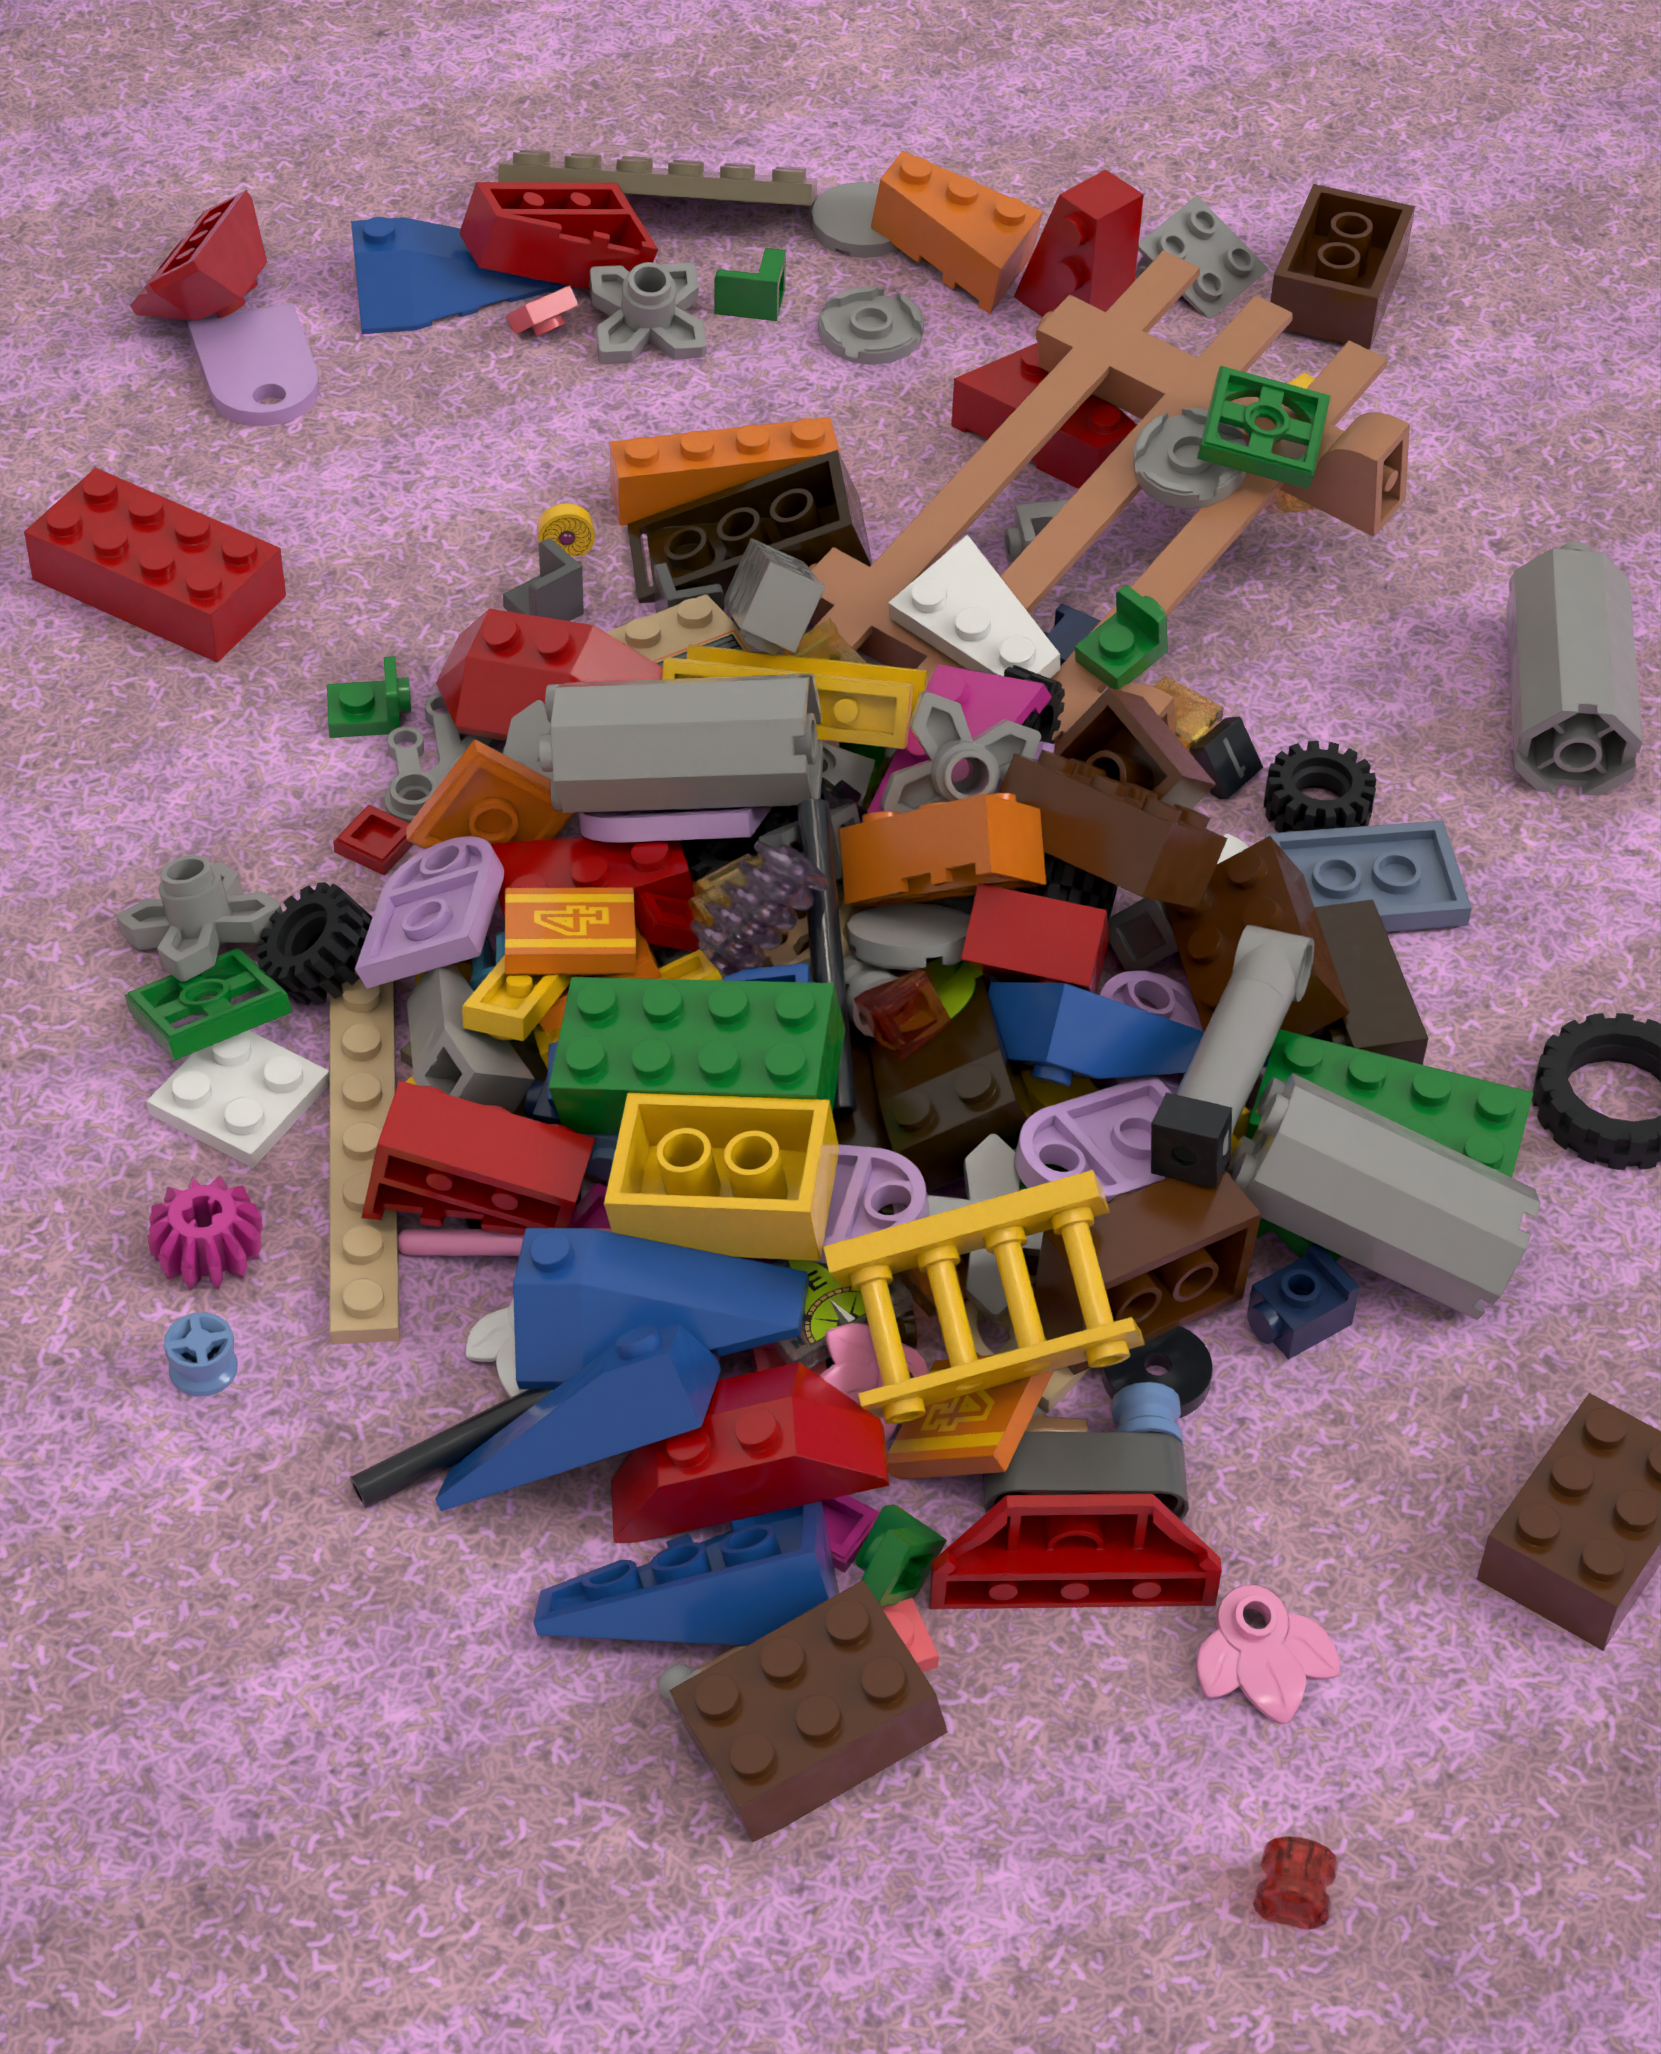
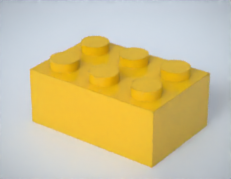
[604,1093,840,1261]

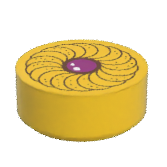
[537,503,595,556]

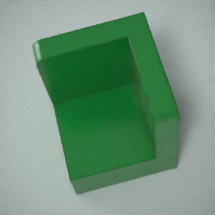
[714,248,786,321]

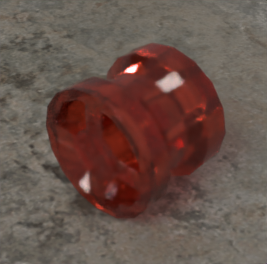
[1253,1836,1338,1930]

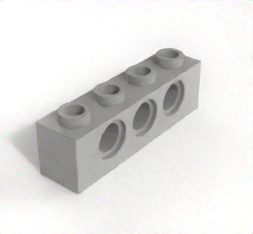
[724,538,826,656]

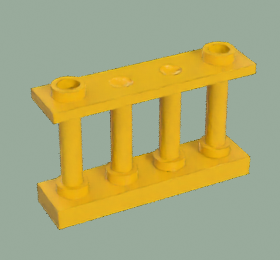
[662,645,928,749]
[823,1170,1145,1424]

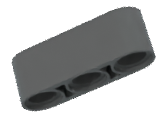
[983,1432,1189,1520]

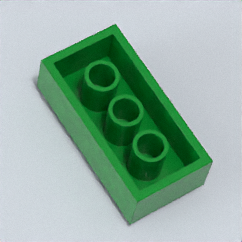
[549,977,845,1135]
[1246,1029,1534,1178]

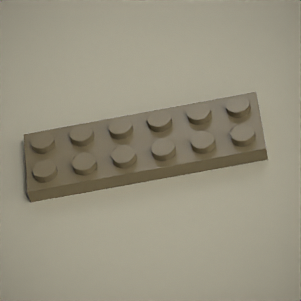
[498,150,818,206]

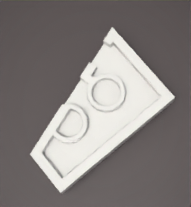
[888,534,1061,678]

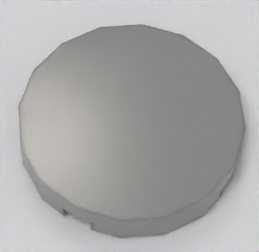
[811,182,899,258]
[818,286,924,365]
[1133,408,1247,509]
[847,903,971,970]

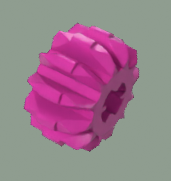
[147,1175,263,1290]

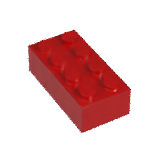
[24,467,286,663]

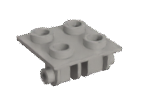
[1135,196,1269,319]

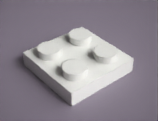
[146,1030,330,1168]

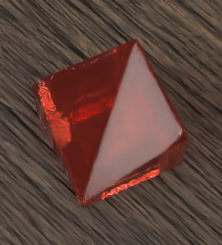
[854,970,952,1061]

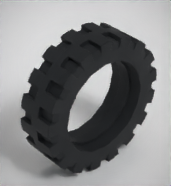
[1532,1013,1661,1170]

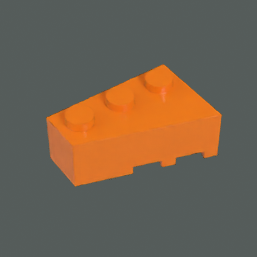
[871,151,1043,314]
[839,793,1046,909]

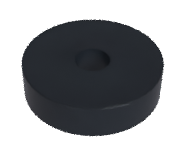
[1102,1326,1213,1418]

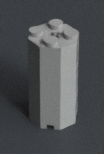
[1507,542,1642,796]
[539,674,823,813]
[1227,1073,1541,1320]

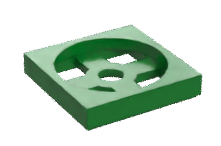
[1197,366,1331,489]
[124,948,292,1061]

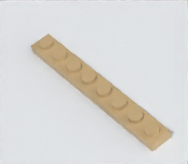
[330,971,400,1345]

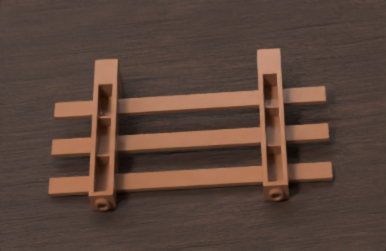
[789,250,1410,744]

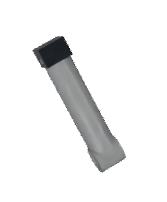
[1151,925,1314,1189]

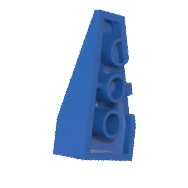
[533,1501,839,1646]

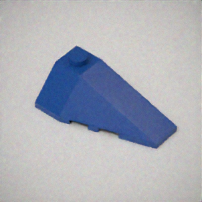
[351,217,568,334]
[988,982,1270,1087]
[513,1228,809,1390]
[435,1323,721,1511]

